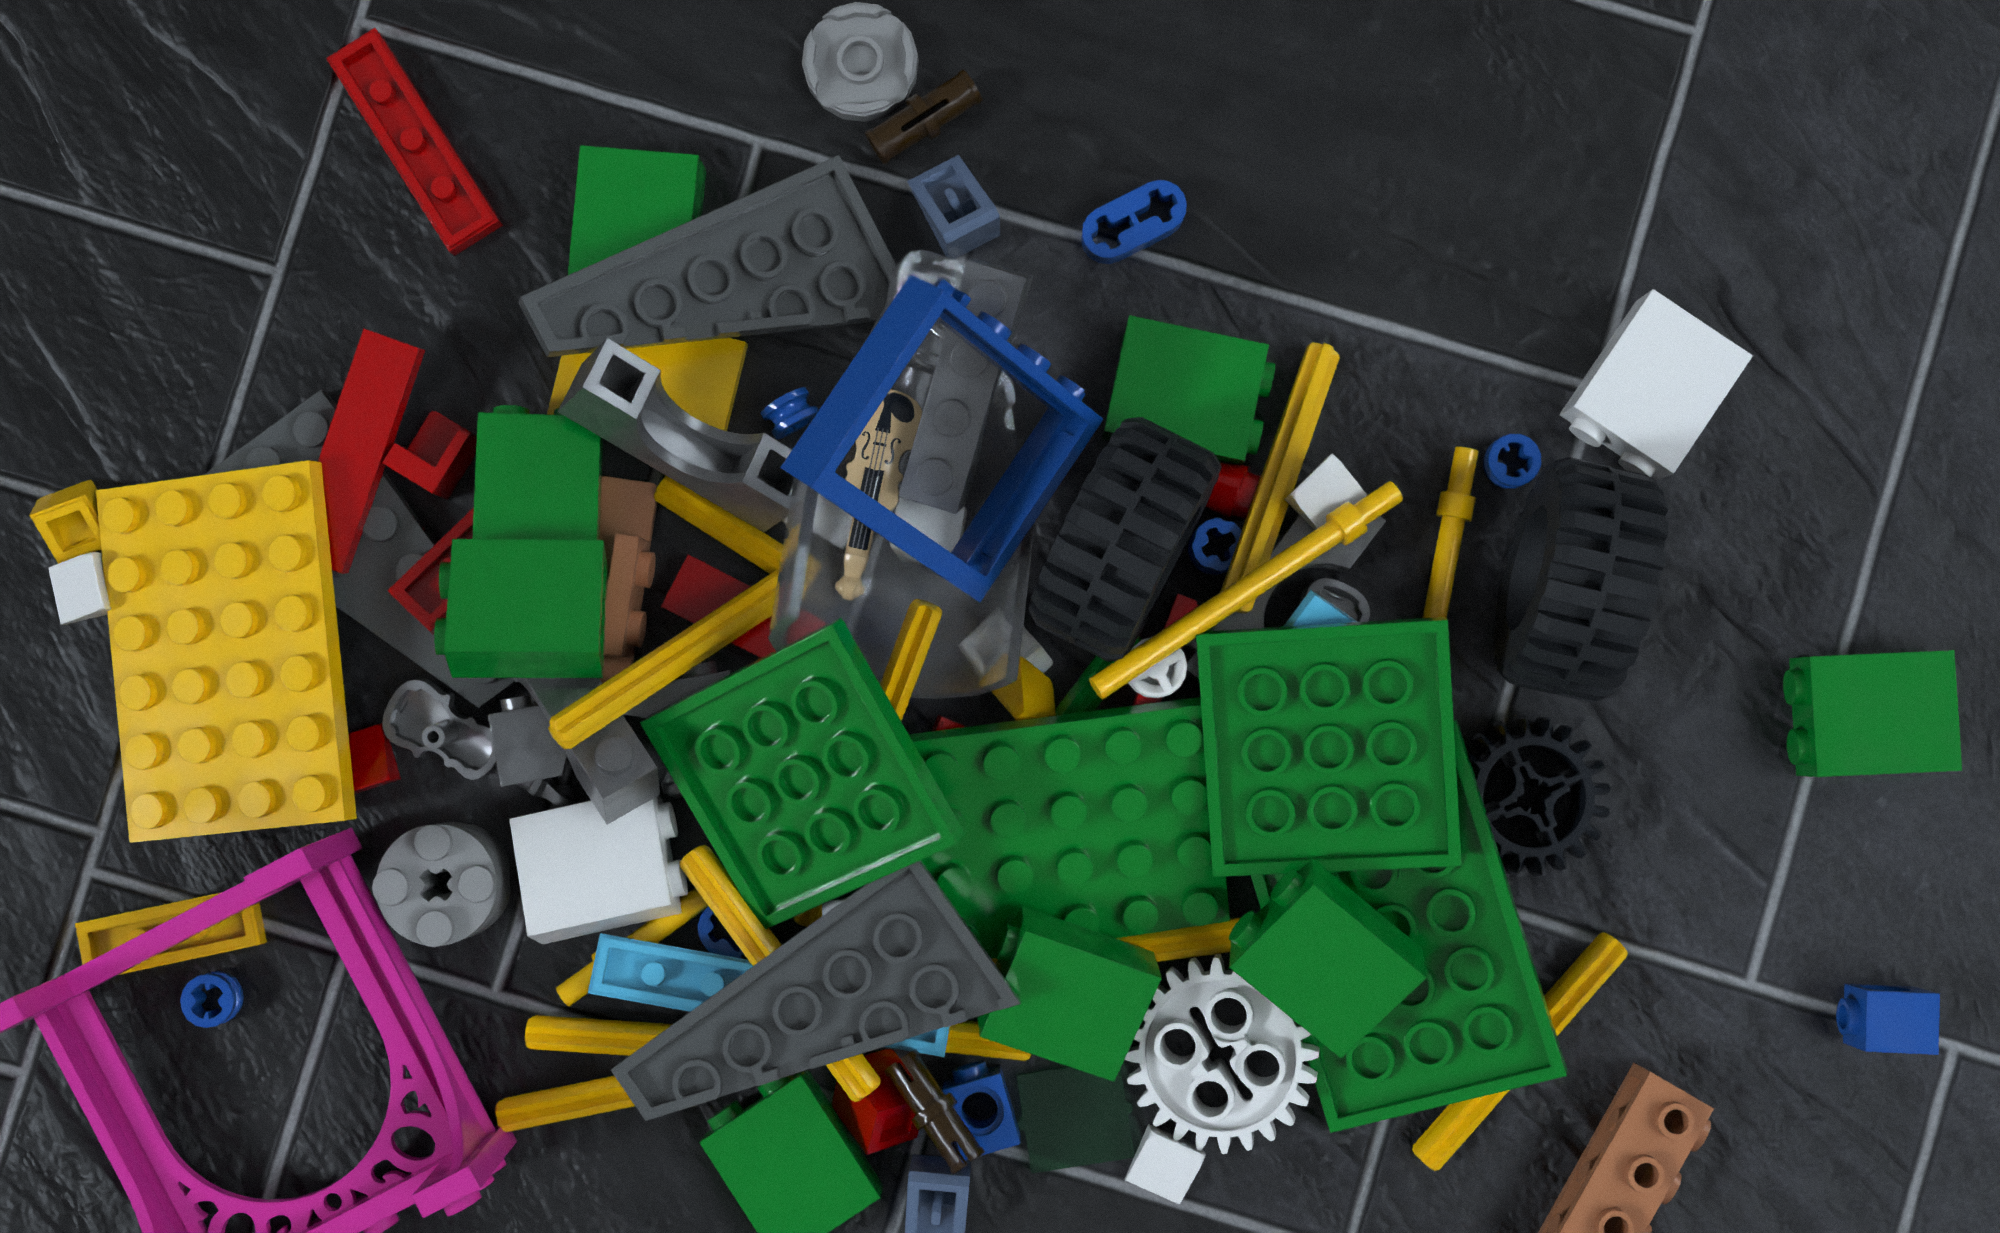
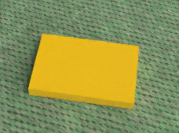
[547,338,748,431]

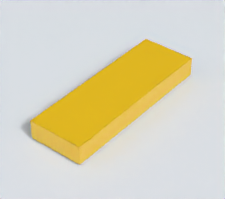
[75,892,267,975]

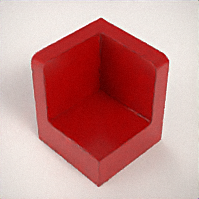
[382,411,477,500]
[832,1049,919,1155]

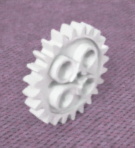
[1125,954,1320,1154]

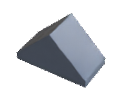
[907,155,1000,262]
[905,1154,971,1233]

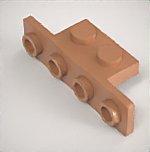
[599,476,657,684]

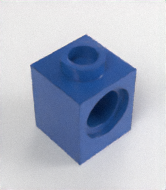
[1836,984,1940,1055]
[942,1060,1021,1160]

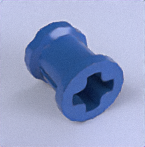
[1187,518,1242,575]

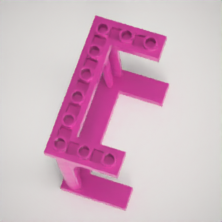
[0,828,517,1233]

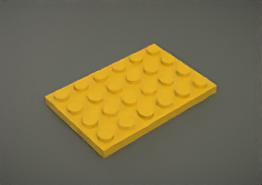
[96,460,357,843]

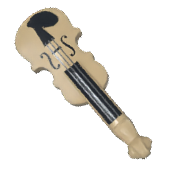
[835,389,922,601]

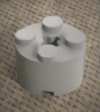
[372,822,511,947]

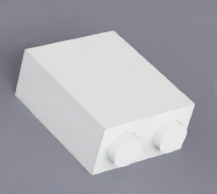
[1559,289,1753,480]
[509,795,688,944]

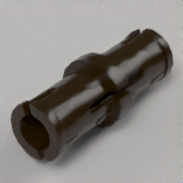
[865,69,983,165]
[884,1049,985,1175]

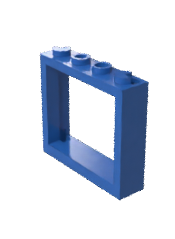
[780,274,1103,602]

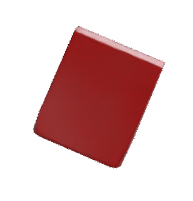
[348,723,401,794]

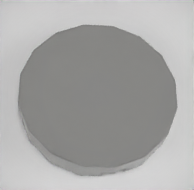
[802,2,919,122]

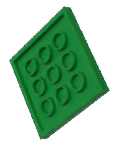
[640,617,965,929]
[1196,617,1462,877]

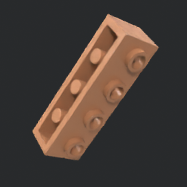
[1538,1063,1714,1233]

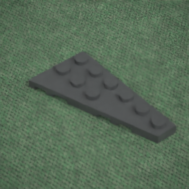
[518,155,905,357]
[204,390,519,708]
[611,860,1022,1121]

